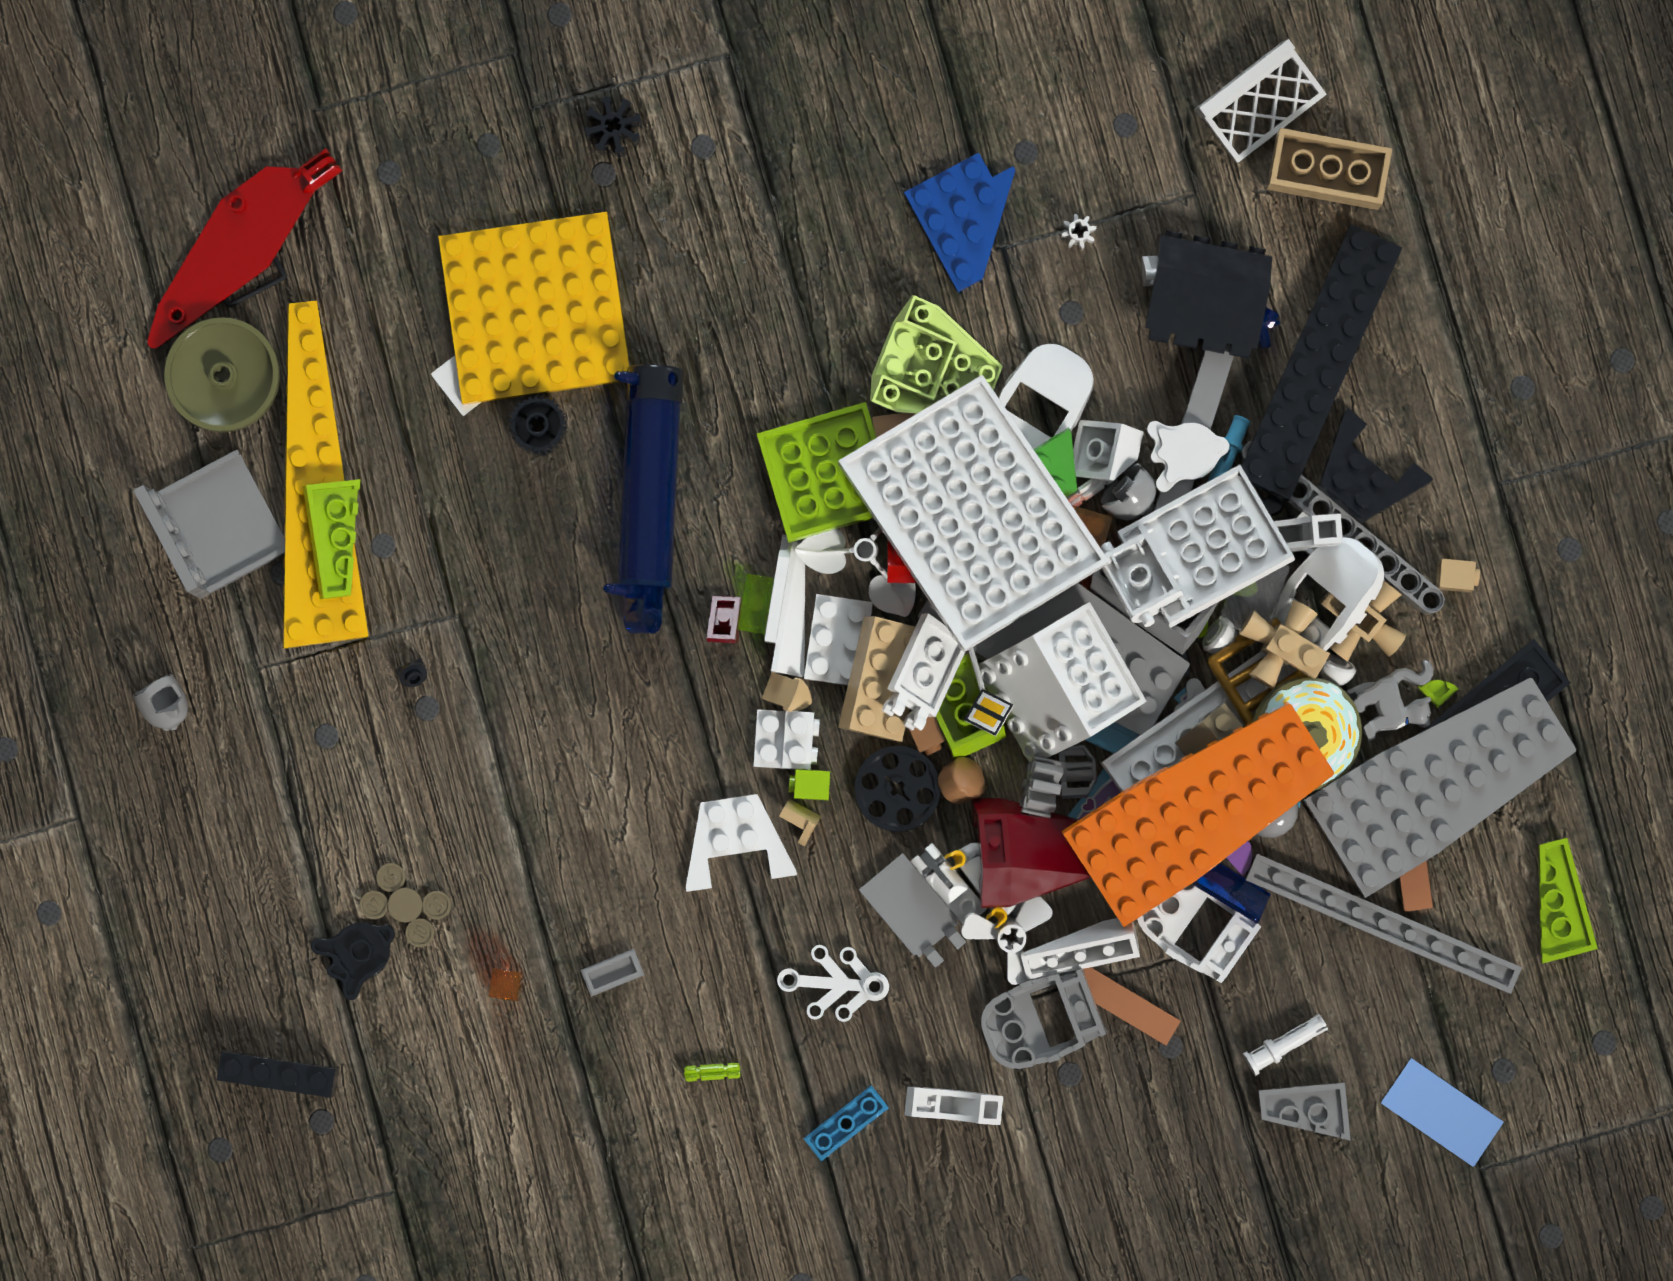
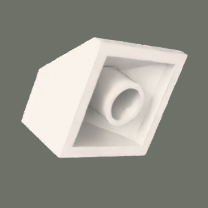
[1073,420,1144,481]

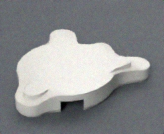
[1147,421,1229,493]

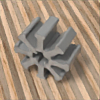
[1019,756,1063,818]

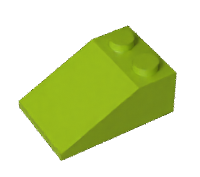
[935,653,1007,759]

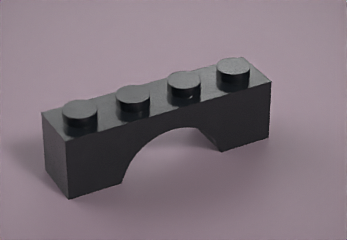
[217,1050,340,1098]

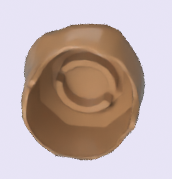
[938,757,986,805]

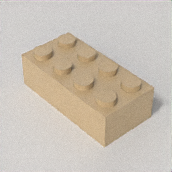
[1266,128,1392,210]
[838,616,915,742]

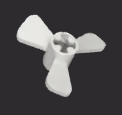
[961,896,1052,985]

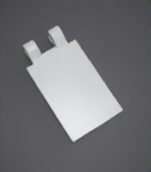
[882,613,965,731]

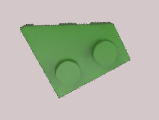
[1033,427,1077,497]

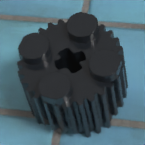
[509,396,568,456]

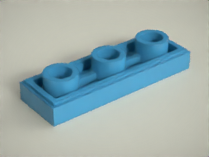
[803,1085,889,1161]

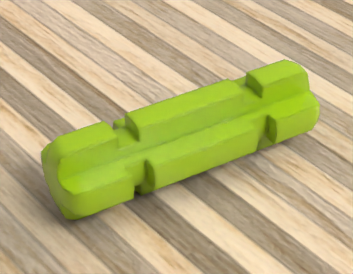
[684,1063,741,1082]

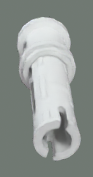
[1242,1014,1328,1076]

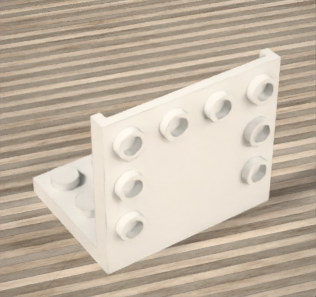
[978,602,1147,762]

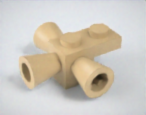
[1320,581,1406,662]
[1239,600,1330,689]

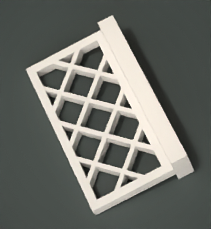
[1194,39,1327,163]

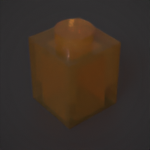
[488,968,524,1001]

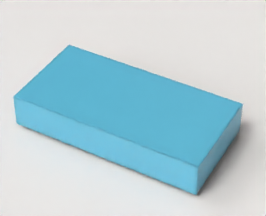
[1085,722,1139,754]

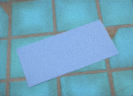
[1381,1058,1504,1167]

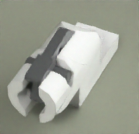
[910,843,987,924]

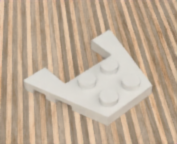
[686,794,797,892]

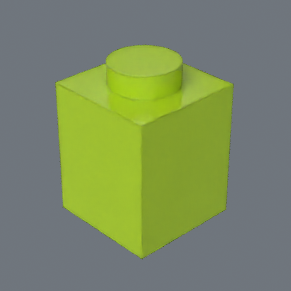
[789,769,830,801]

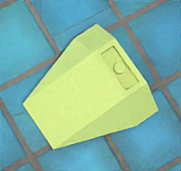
[870,295,1003,414]

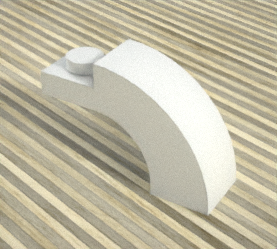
[905,1087,1003,1125]

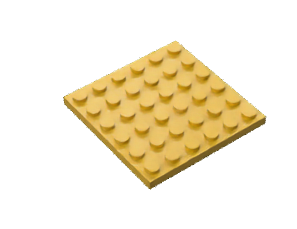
[438,212,629,405]

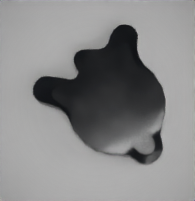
[311,922,395,1000]

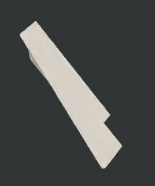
[764,534,805,677]

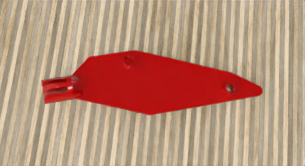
[147,148,342,349]

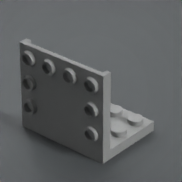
[133,450,285,599]

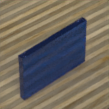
[1193,863,1271,924]

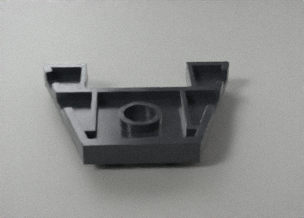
[1317,408,1433,524]

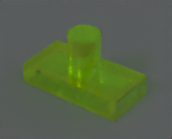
[738,574,775,635]

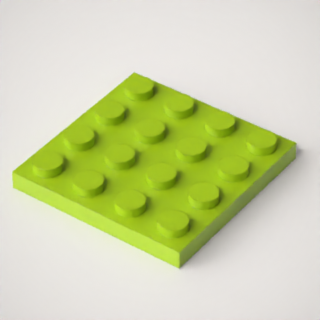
[757,402,877,543]

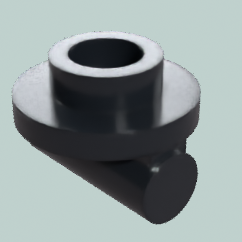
[395,658,427,687]

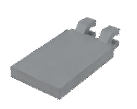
[859,853,966,968]

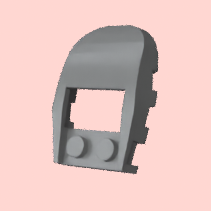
[981,969,1107,1069]

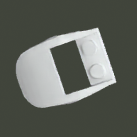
[999,344,1094,449]
[1270,537,1384,651]
[1137,878,1261,983]

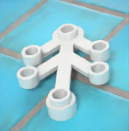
[777,945,889,1022]

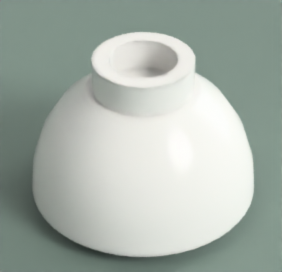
[1202,617,1237,654]
[1318,654,1356,686]

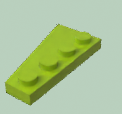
[303,479,361,600]
[1538,838,1598,964]

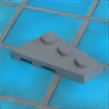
[1258,1082,1351,1141]

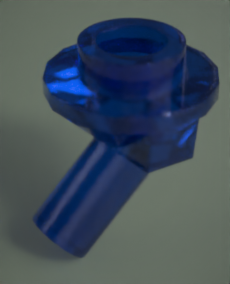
[1259,307,1281,348]

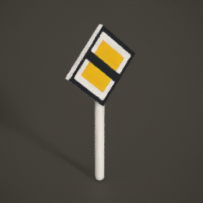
[964,647,1014,737]

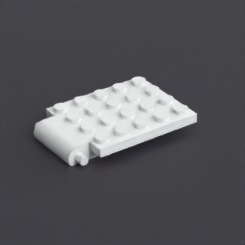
[1100,465,1295,628]

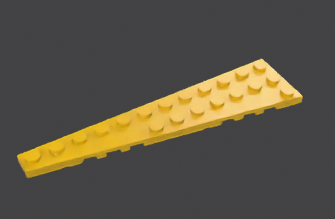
[282,301,369,649]

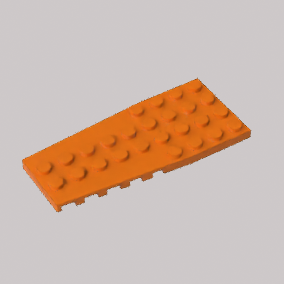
[1061,702,1334,927]

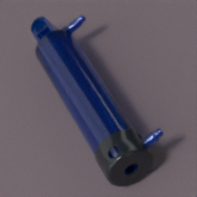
[603,364,684,634]

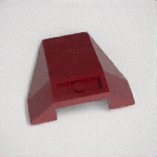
[971,798,1091,908]

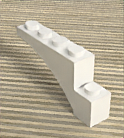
[1274,514,1343,552]

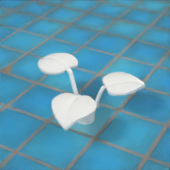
[795,518,916,617]

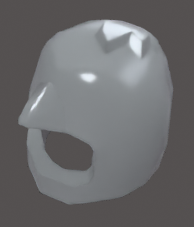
[133,673,188,731]

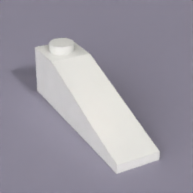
[1021,918,1140,980]

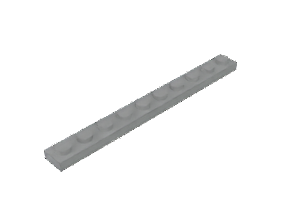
[1245,854,1522,994]

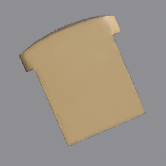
[762,672,812,712]
[779,799,820,847]

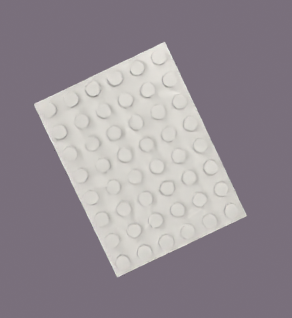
[838,375,1109,652]

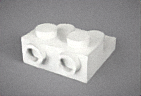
[754,709,820,770]

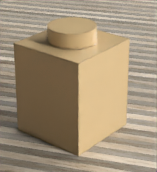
[1436,559,1480,592]

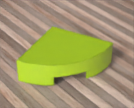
[1417,680,1458,708]

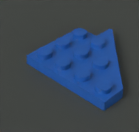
[904,153,1015,293]

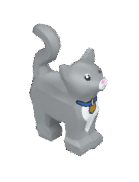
[1347,659,1433,742]

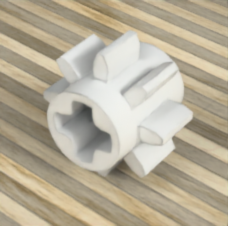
[1061,214,1096,250]

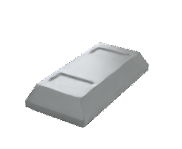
[581,949,644,997]

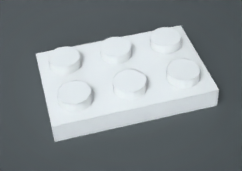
[804,594,873,686]

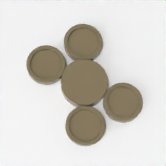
[360,863,452,947]

